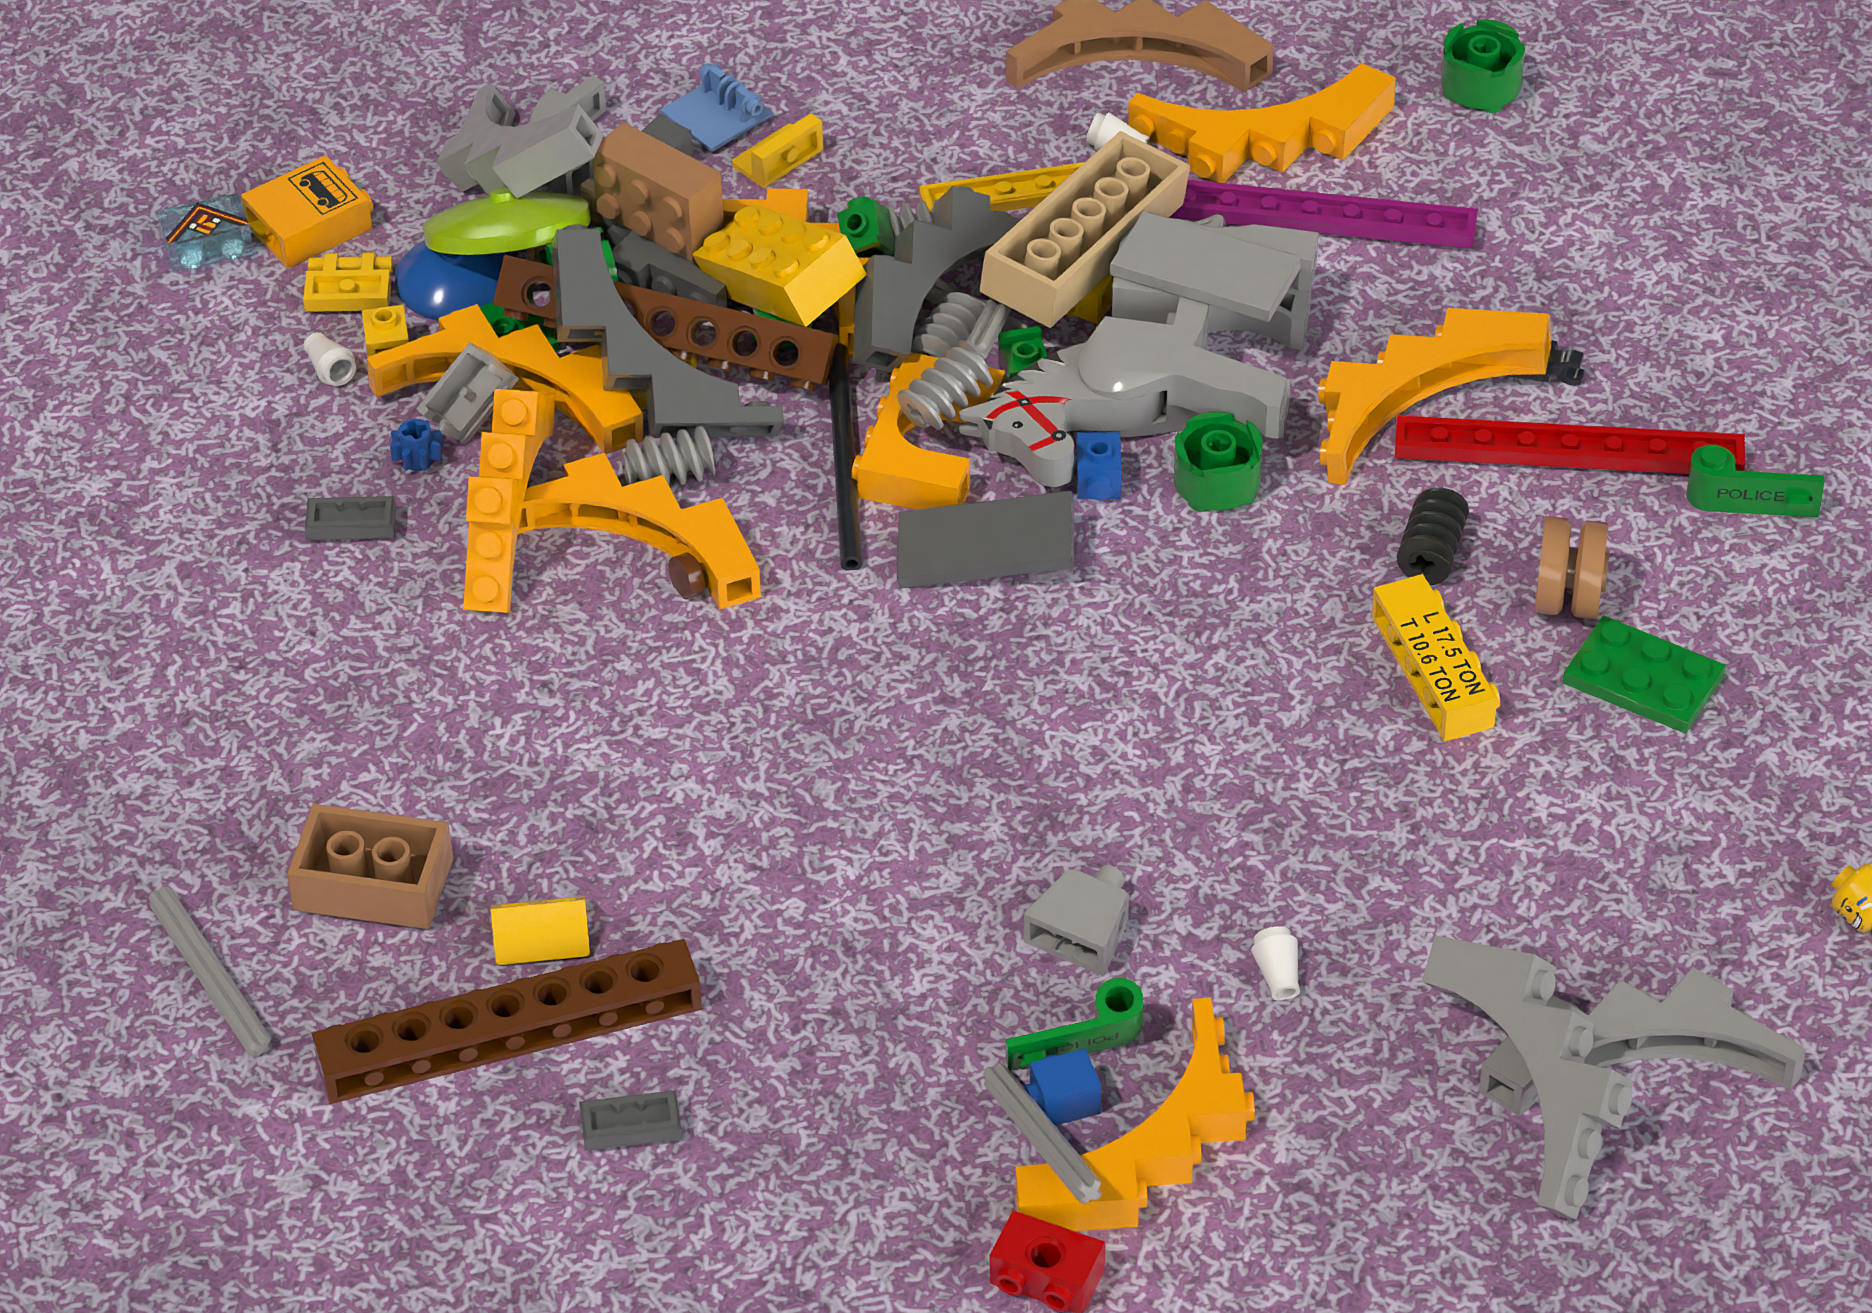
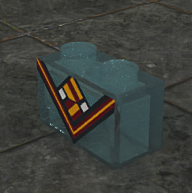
[157,193,254,273]

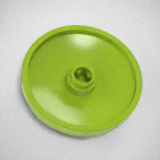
[423,188,591,255]

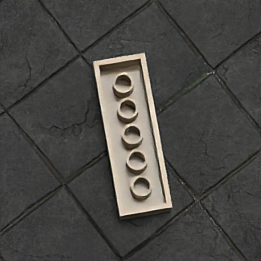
[979,131,1190,328]

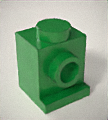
[837,197,895,258]
[998,326,1048,382]

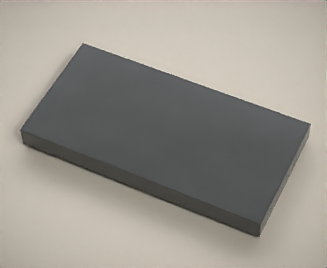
[897,491,1074,589]

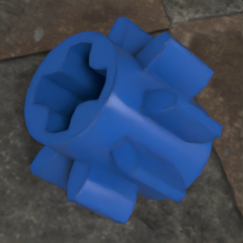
[390,419,443,471]

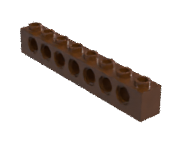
[493,255,839,391]
[311,938,702,1105]

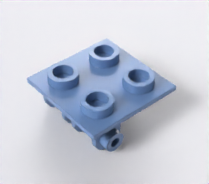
[660,63,773,152]

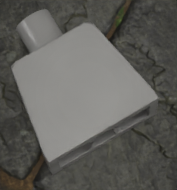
[1024,865,1129,976]

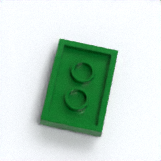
[1563,615,1726,734]

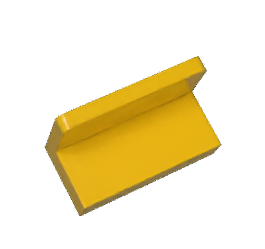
[732,113,823,188]
[490,896,590,965]

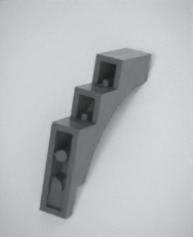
[552,225,784,438]

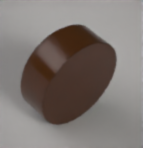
[668,553,705,599]

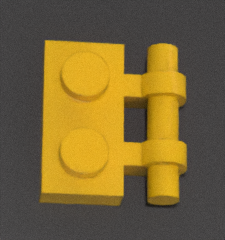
[303,252,393,312]

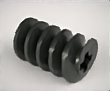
[1396,488,1469,585]

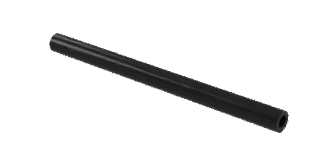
[829,343,862,571]

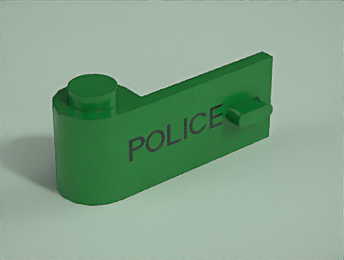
[1686,445,1825,517]
[1005,977,1144,1071]

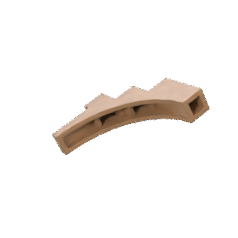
[1006,0,1274,92]

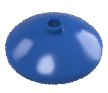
[395,240,516,321]

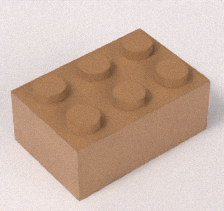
[592,122,724,262]
[287,804,453,929]

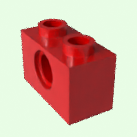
[989,1210,1105,1313]

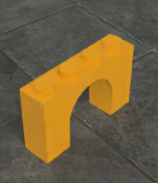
[852,352,1006,510]

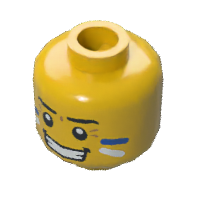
[1831,863,1872,933]

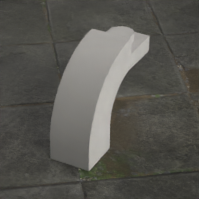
[529,75,606,195]

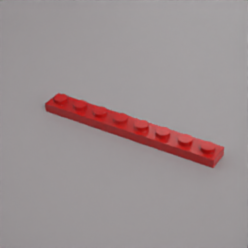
[1394,415,1746,474]

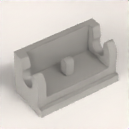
[416,342,519,444]

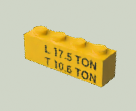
[1371,574,1500,742]

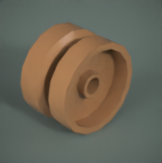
[1535,516,1610,620]

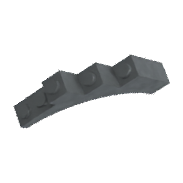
[602,115,727,308]
[853,186,1022,373]

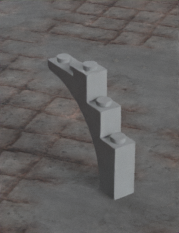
[436,83,603,198]
[1422,936,1633,1220]
[1479,967,1806,1117]

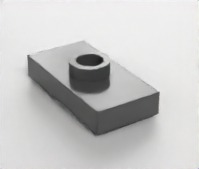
[305,496,396,540]
[579,1090,682,1151]

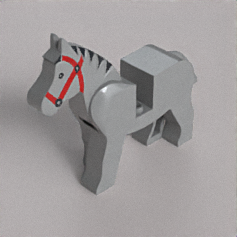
[959,214,1319,487]

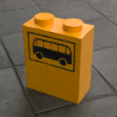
[241,155,373,269]

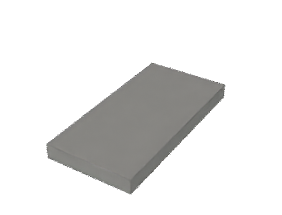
[1110,211,1301,322]

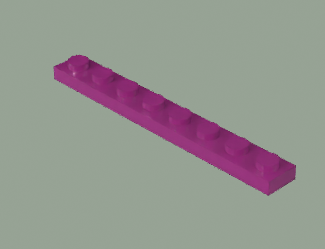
[1169,179,1478,249]

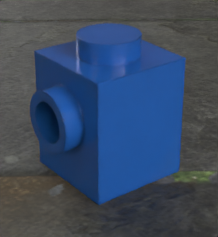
[1077,432,1121,500]
[1024,1049,1101,1126]

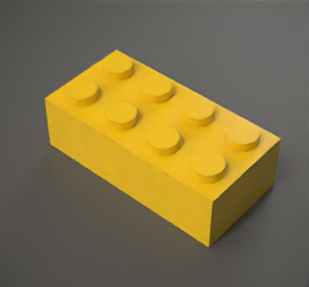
[692,204,867,327]

